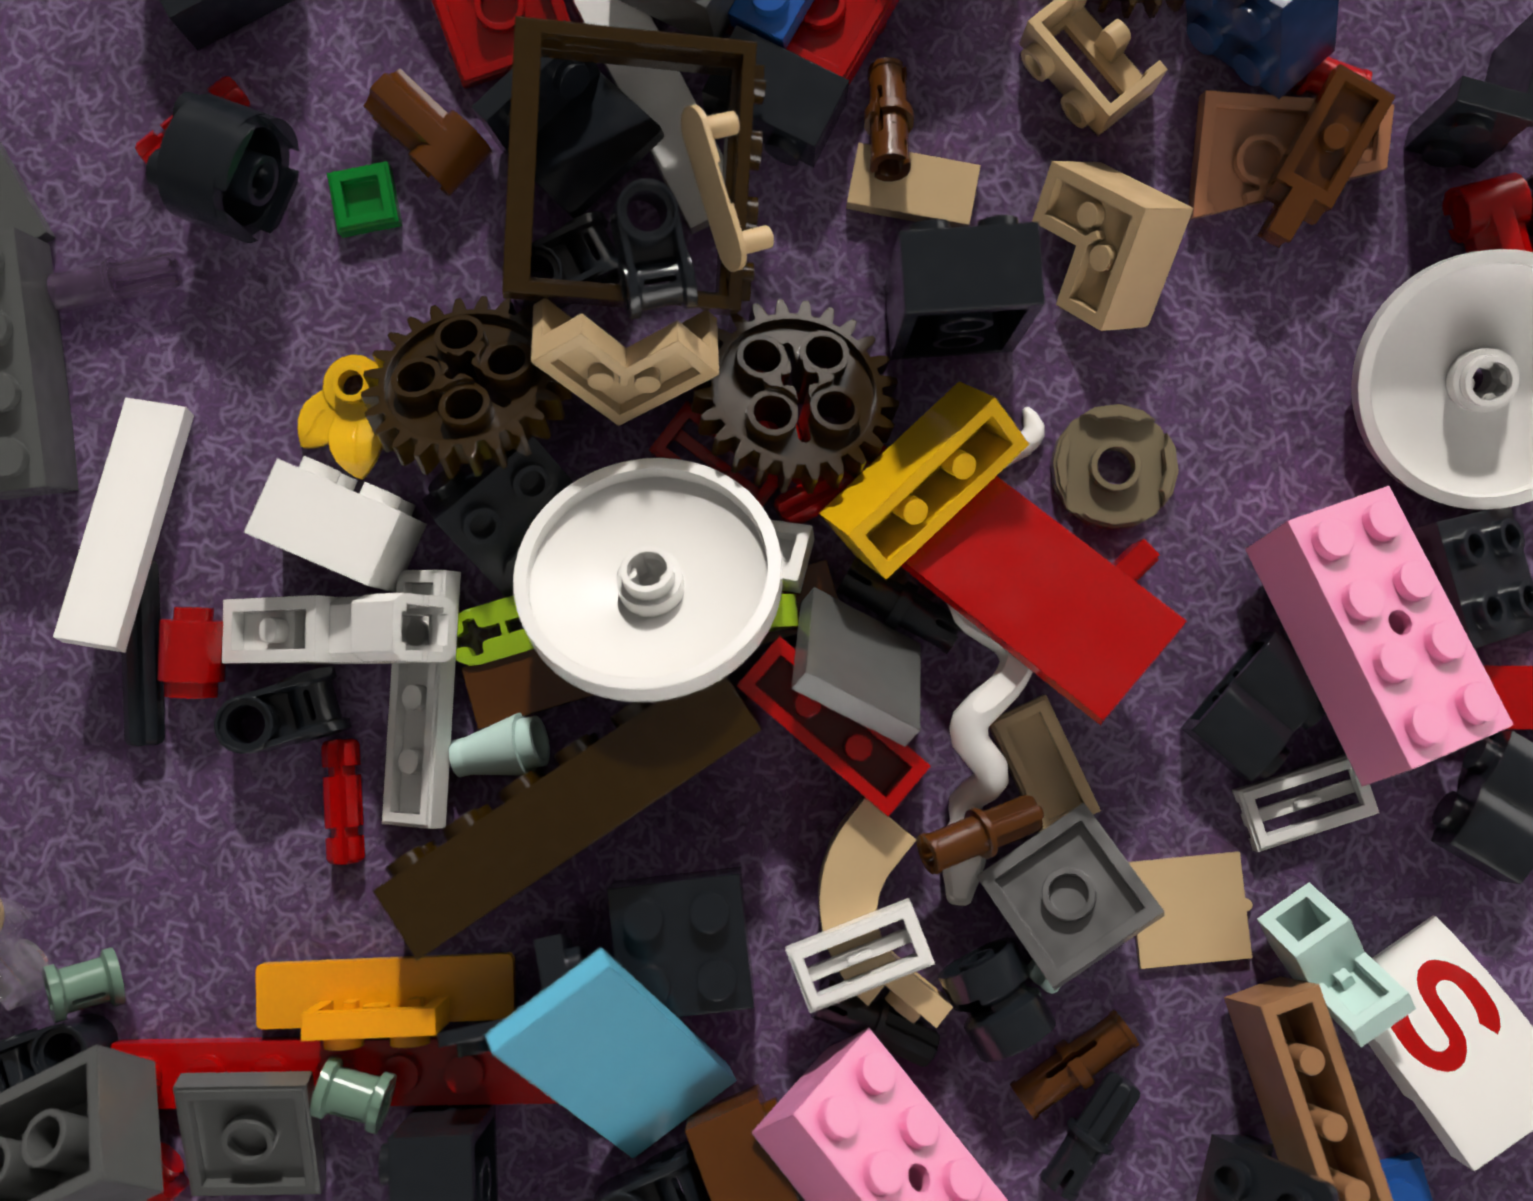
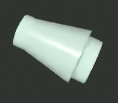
[449,713,550,777]

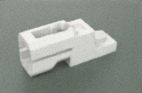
[222,593,456,664]

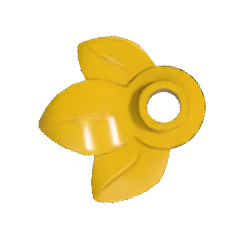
[297,354,383,480]

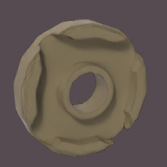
[1050,404,1179,530]

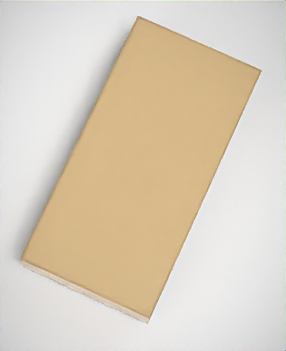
[846,142,981,227]
[989,695,1101,833]

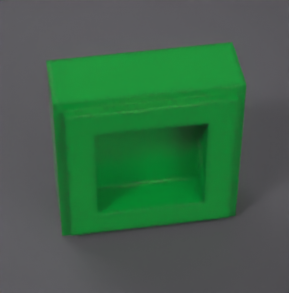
[327,161,403,238]

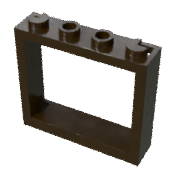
[502,16,766,316]

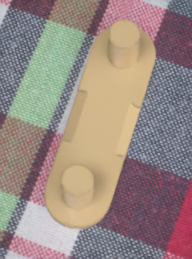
[681,105,774,272]

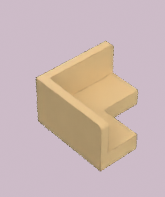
[1032,161,1194,331]
[531,298,719,426]

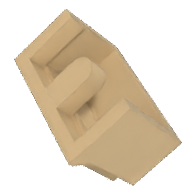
[1019,0,1168,136]

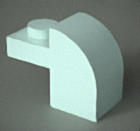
[1257,882,1416,1047]

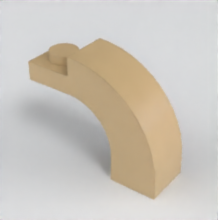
[818,795,953,1028]

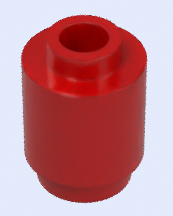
[157,607,226,699]

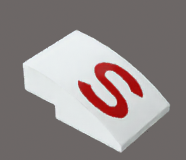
[1368,915,1533,1172]

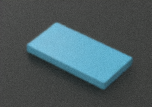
[485,948,737,1159]

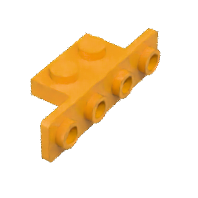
[255,952,516,1051]

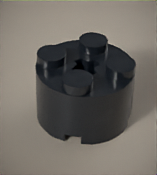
[146,92,299,243]

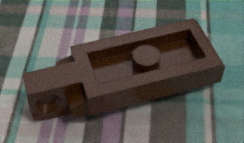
[1257,64,1396,248]

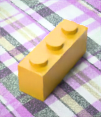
[819,381,1030,579]

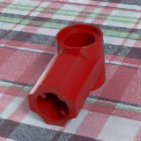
[1442,172,1533,253]

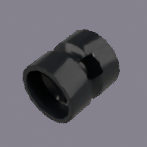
[938,937,1056,1063]

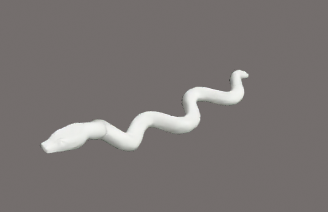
[943,407,1045,906]

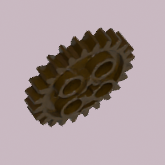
[361,296,573,478]
[691,299,899,494]

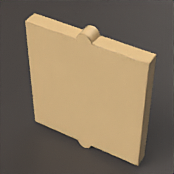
[1128,851,1253,969]

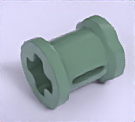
[42,947,126,1024]
[310,1056,397,1134]

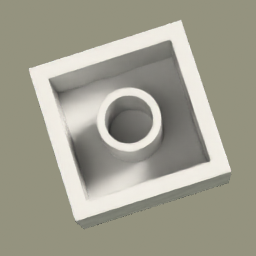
[244,456,427,593]

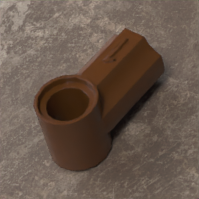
[363,69,493,196]

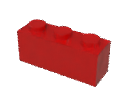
[737,636,931,816]

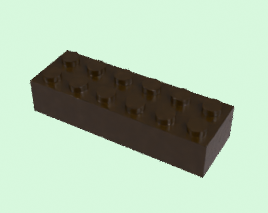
[373,676,762,960]

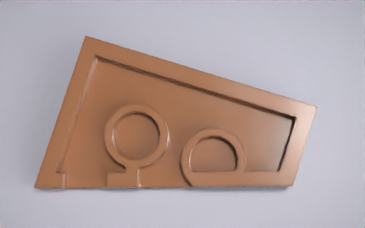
[1189,90,1394,220]

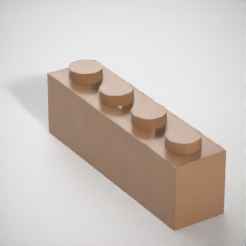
[1224,976,1393,1201]

